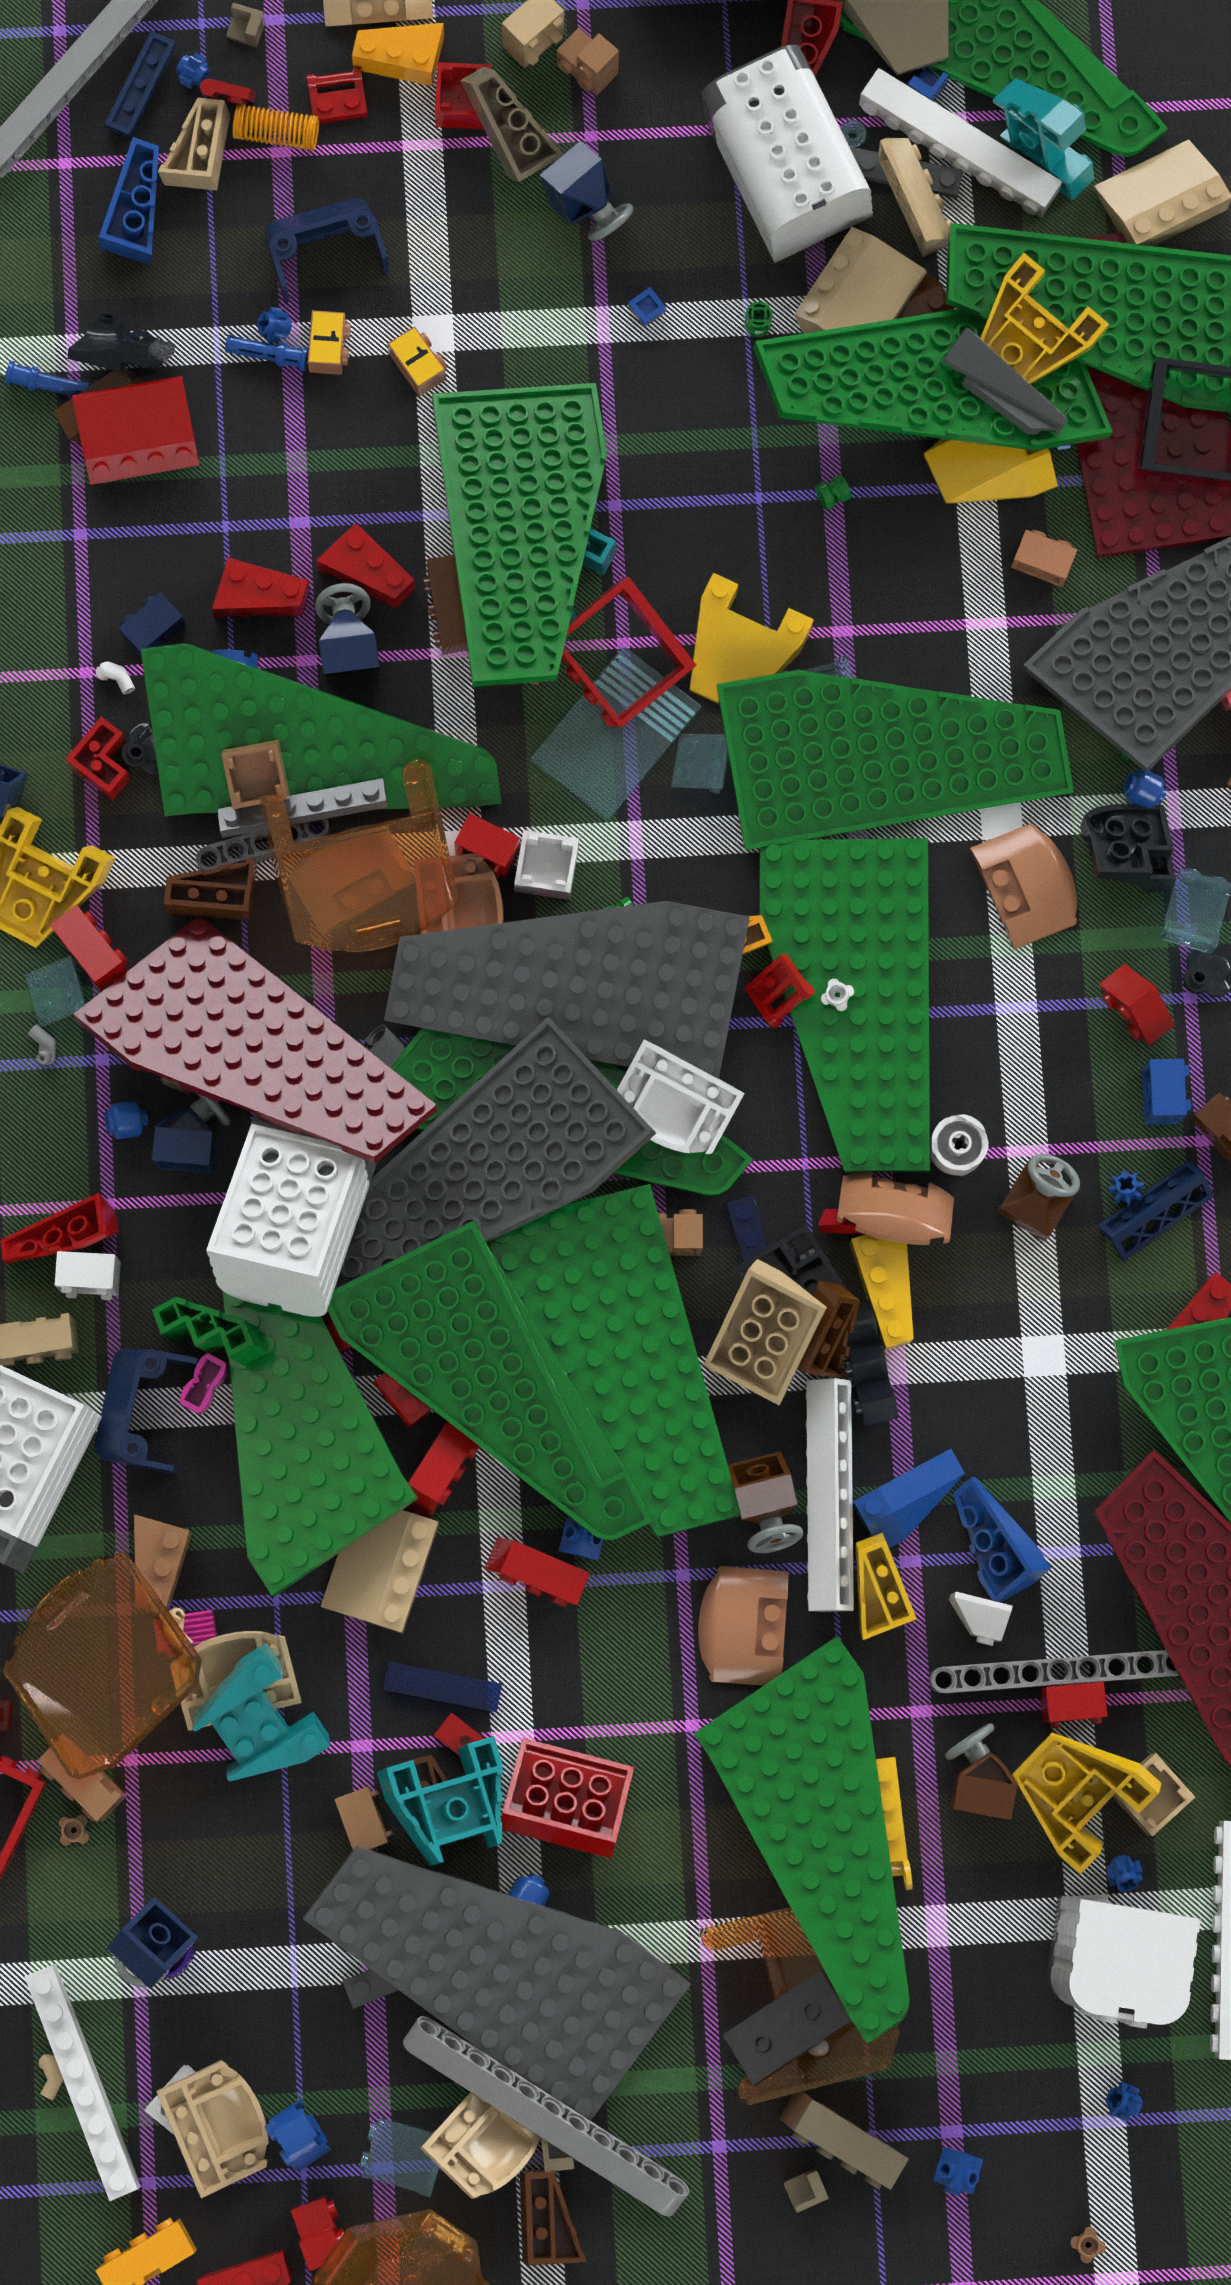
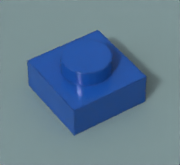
[628,287,667,327]

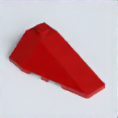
[781,0,843,76]
[0,1193,119,1264]

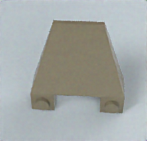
[839,0,948,76]

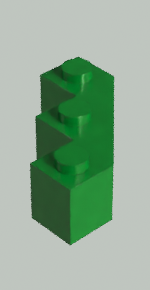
[152,1297,268,1366]

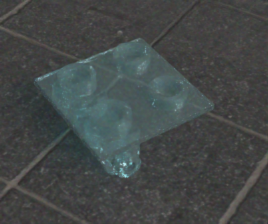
[671,734,728,794]
[25,956,87,1028]

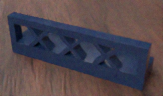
[1098,1161,1214,1261]

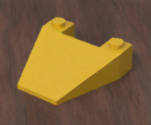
[980,253,1109,385]
[690,573,814,704]
[0,807,116,948]
[1012,1733,1162,1875]

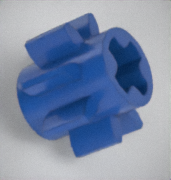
[176,52,210,89]
[257,307,292,343]
[1109,1170,1144,1207]
[1106,1855,1143,1892]
[1106,2082,1143,2122]

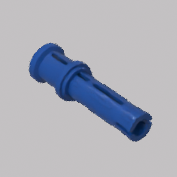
[225,335,309,372]
[5,360,91,396]

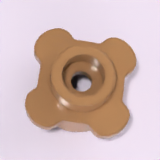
[59,1815,89,1846]
[1070,2227,1106,2263]

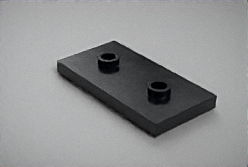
[723,1970,852,2086]

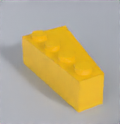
[849,1235,914,1351]

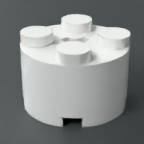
[930,1114,988,1176]

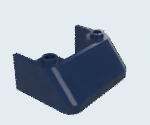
[264,198,389,303]
[94,1348,199,1475]

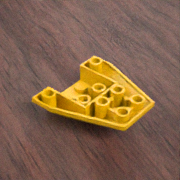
[924,439,1058,504]

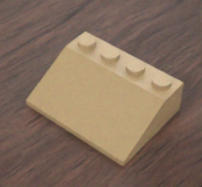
[878,138,952,257]
[1093,140,1231,246]
[794,227,927,333]
[703,1259,827,1405]
[321,1510,439,1634]

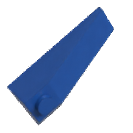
[852,1449,965,1548]
[953,1477,1051,1603]

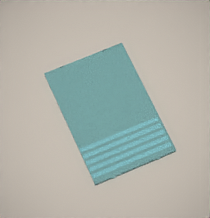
[530,645,702,821]

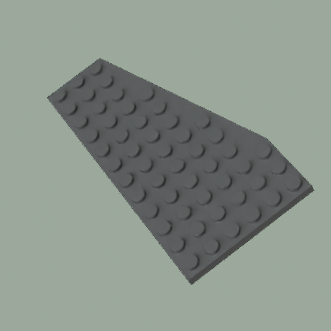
[1023,537,1231,773]
[384,901,749,1079]
[334,1017,656,1290]
[303,1845,691,2121]

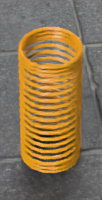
[233,104,319,151]

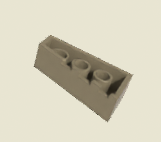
[779,2088,909,2190]

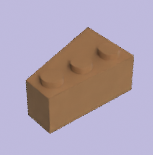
[134,1515,192,1615]
[37,1735,127,1822]

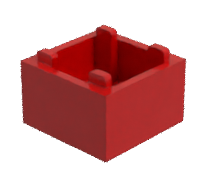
[435,62,492,129]
[454,813,520,880]
[1039,1682,1108,1729]

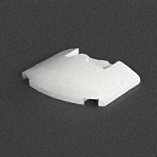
[617,1039,744,1154]

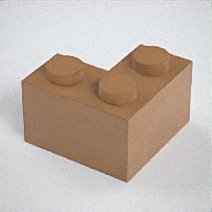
[557,28,619,96]
[658,1209,703,1256]

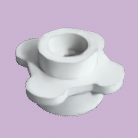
[821,979,854,1011]

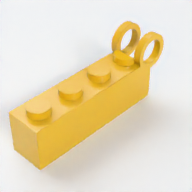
[876,1757,912,1890]

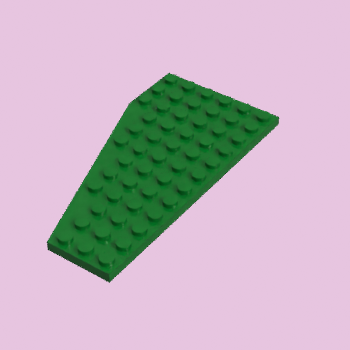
[946,223,1231,412]
[753,309,1113,451]
[432,383,607,687]
[716,670,1074,850]
[760,838,930,1173]
[488,1184,740,1538]

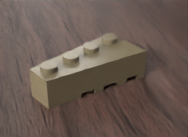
[460,67,564,182]

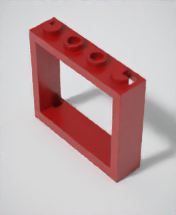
[561,577,697,729]
[0,1755,48,1879]

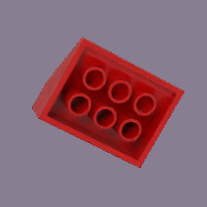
[72,376,199,485]
[500,1738,634,1859]

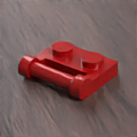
[307,67,368,124]
[200,79,256,105]
[744,954,815,1028]

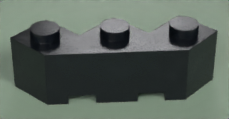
[843,1301,898,1426]

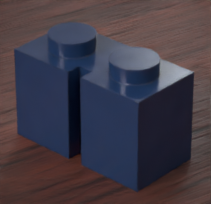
[119,592,185,658]

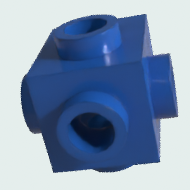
[559,1518,603,1561]
[933,2146,983,2196]

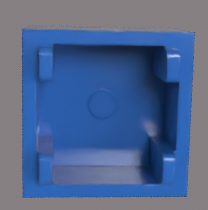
[1142,1059,1191,1125]

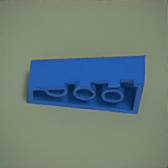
[98,137,159,266]

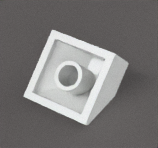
[949,1592,1012,1646]

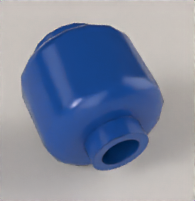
[1123,769,1167,808]
[104,1101,148,1139]
[508,1873,550,1906]

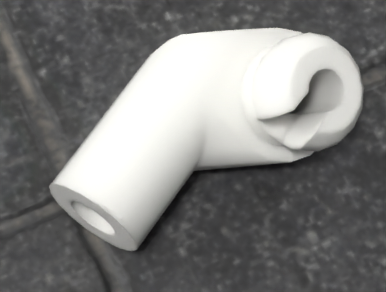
[96,661,135,695]

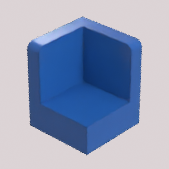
[908,69,949,102]

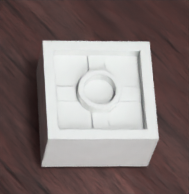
[514,830,579,900]
[55,1251,121,1300]

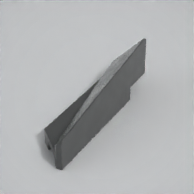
[943,328,1068,435]

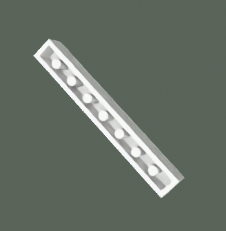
[859,68,1062,218]
[805,1378,854,1612]
[1210,1821,1231,2060]
[25,1964,141,2201]

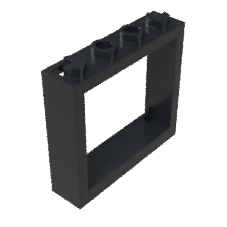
[1138,357,1231,483]

